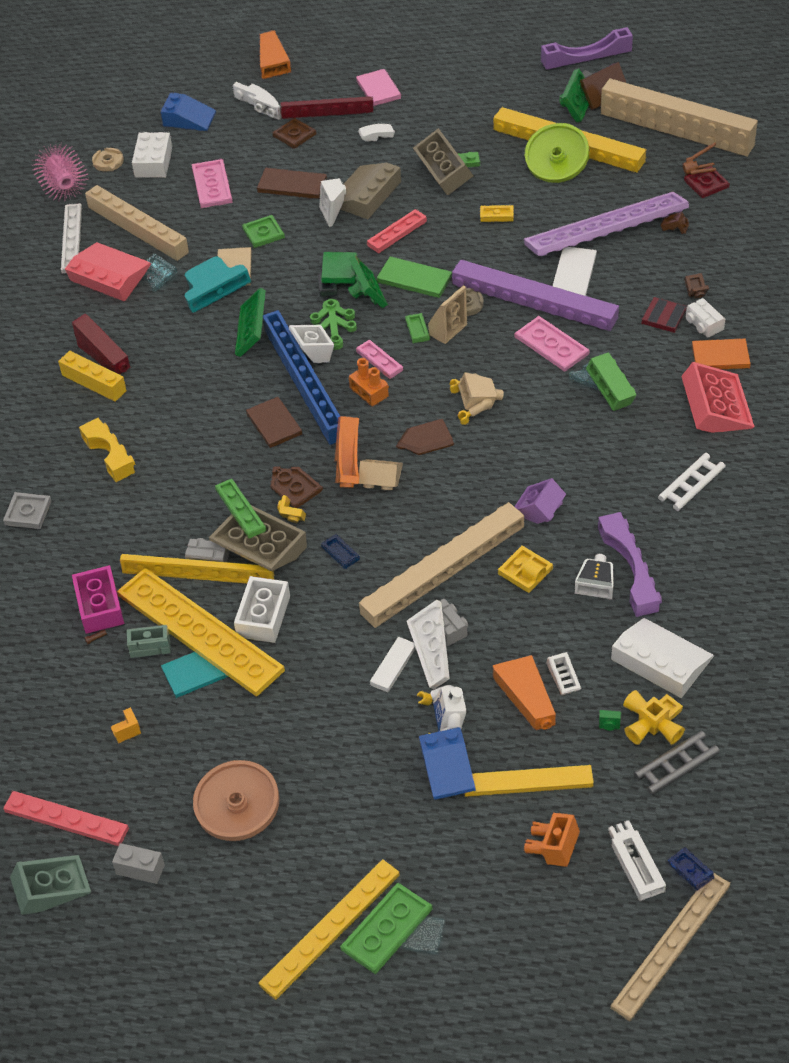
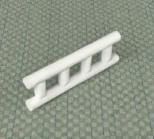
[658,453,725,511]

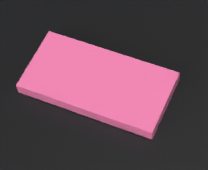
[192,159,233,208]
[514,316,590,372]

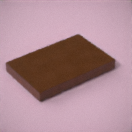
[580,62,626,110]
[246,397,302,448]

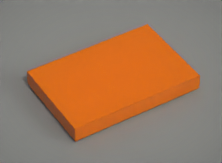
[692,339,750,369]

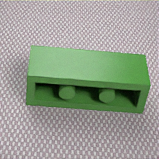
[586,352,637,411]

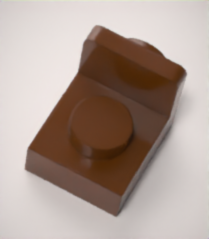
[661,212,689,234]

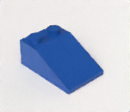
[161,93,216,131]
[419,727,476,800]

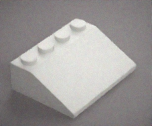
[611,618,714,698]

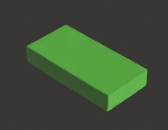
[405,313,430,343]

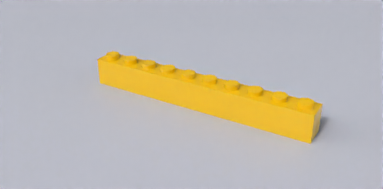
[493,107,646,173]

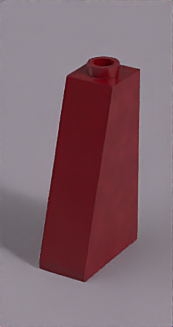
[72,313,130,375]

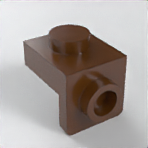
[684,273,709,298]

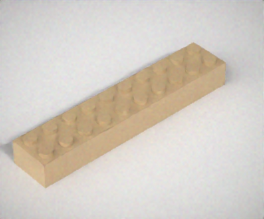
[601,79,758,156]

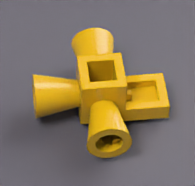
[623,690,685,745]

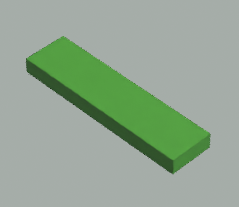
[215,479,266,538]

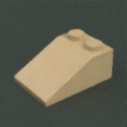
[428,286,467,344]

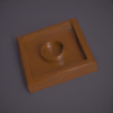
[272,118,317,149]

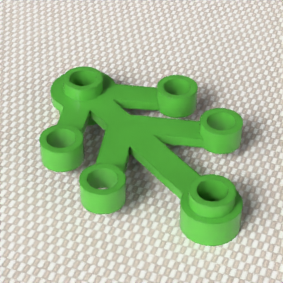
[310,299,357,350]

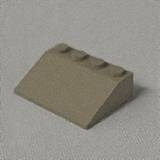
[340,163,401,219]
[209,505,307,571]

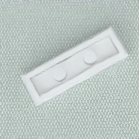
[370,637,416,692]

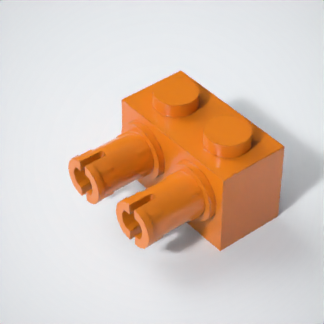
[349,358,389,407]
[524,813,580,867]

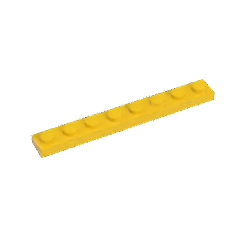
[120,554,274,583]
[259,859,400,1000]

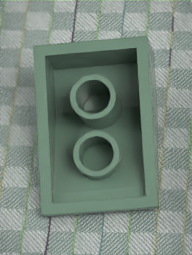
[10,855,91,915]

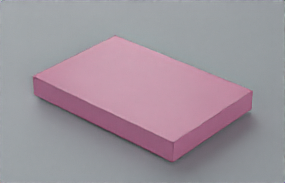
[356,69,401,106]

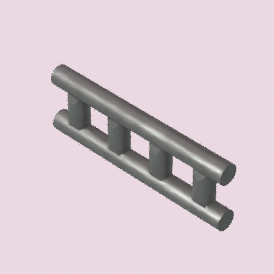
[634,731,720,795]

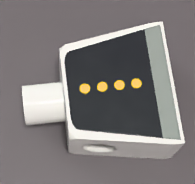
[575,554,613,599]

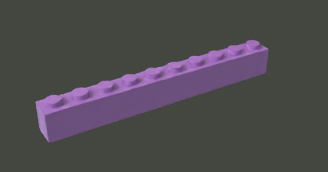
[452,260,619,331]

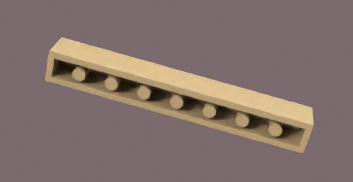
[85,185,189,261]

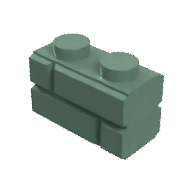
[127,625,171,658]

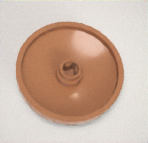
[193,760,279,841]

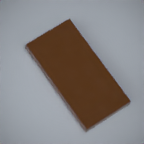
[257,168,327,199]

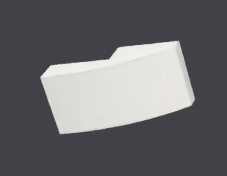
[358,124,395,142]

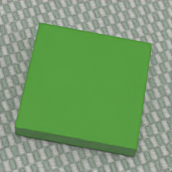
[242,215,285,248]

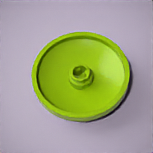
[525,123,590,183]

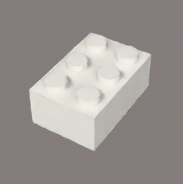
[132,132,172,177]
[234,576,290,643]

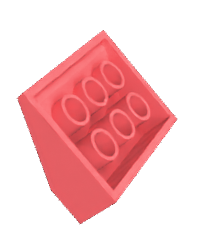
[65,242,151,301]
[681,362,754,433]

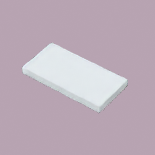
[553,247,597,296]

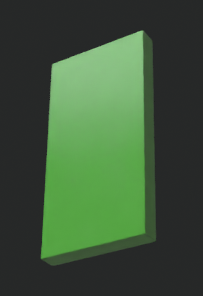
[377,257,452,298]
[340,883,433,974]

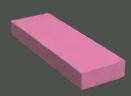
[356,340,403,379]

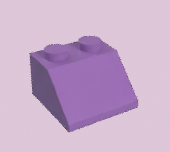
[514,478,566,524]

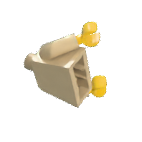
[450,373,503,425]

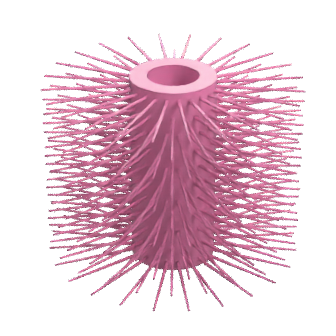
[32,143,88,202]

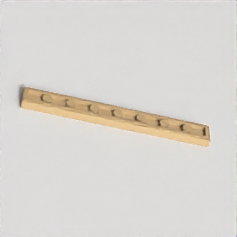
[611,872,730,1021]

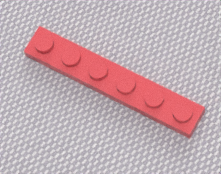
[3,791,129,846]

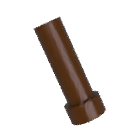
[84,629,107,645]

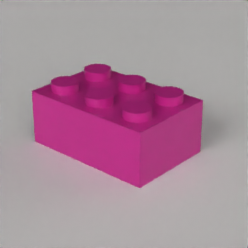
[72,565,124,634]

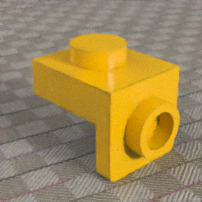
[278,495,306,523]

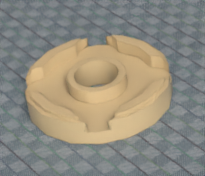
[92,148,124,172]

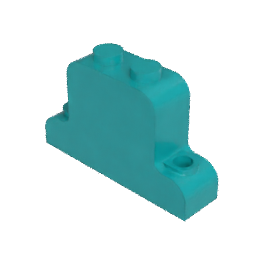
[185,257,252,313]

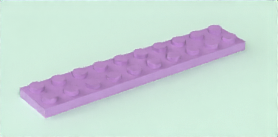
[524,192,689,256]

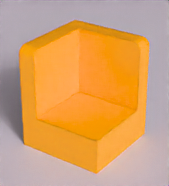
[111,707,141,743]

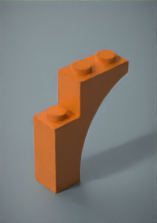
[335,416,359,488]

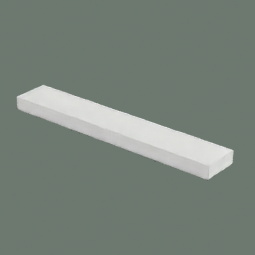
[61,204,82,273]

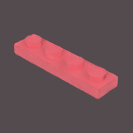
[367,209,427,254]

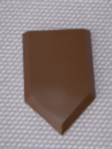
[396,419,454,455]
[270,467,323,508]

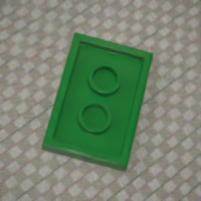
[321,252,357,284]

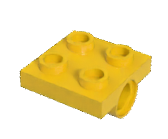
[498,546,553,593]

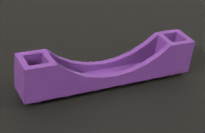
[541,27,633,70]
[598,512,662,617]

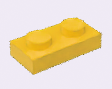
[480,205,513,222]

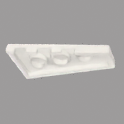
[407,600,450,689]

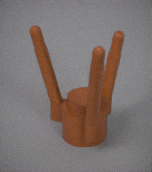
[682,143,716,175]

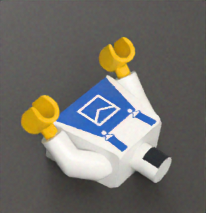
[417,685,466,734]

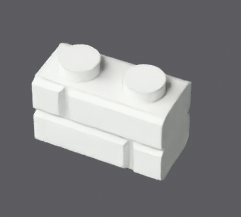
[686,298,725,337]

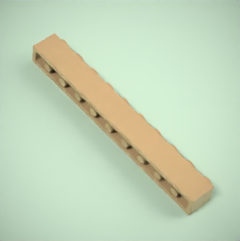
[359,502,524,628]

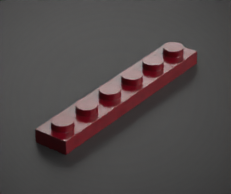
[280,96,374,119]

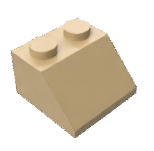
[359,459,403,490]

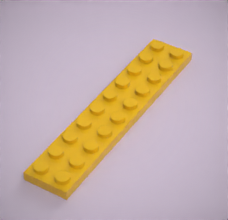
[117,568,285,697]

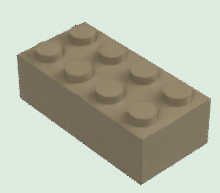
[413,128,473,196]

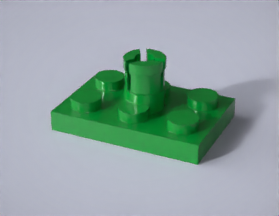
[559,69,589,122]
[348,255,388,308]

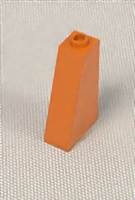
[260,31,291,79]
[493,655,556,730]

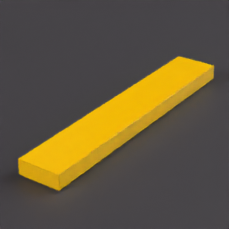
[465,765,593,797]

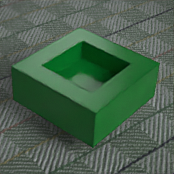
[599,710,621,731]

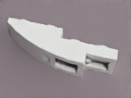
[233,82,281,119]

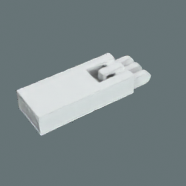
[608,820,666,901]

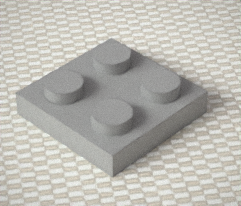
[3,492,51,529]

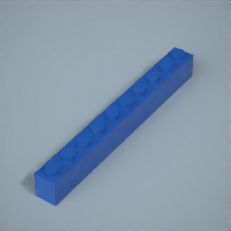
[263,310,340,445]

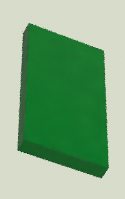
[235,288,266,357]

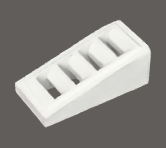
[546,652,581,695]

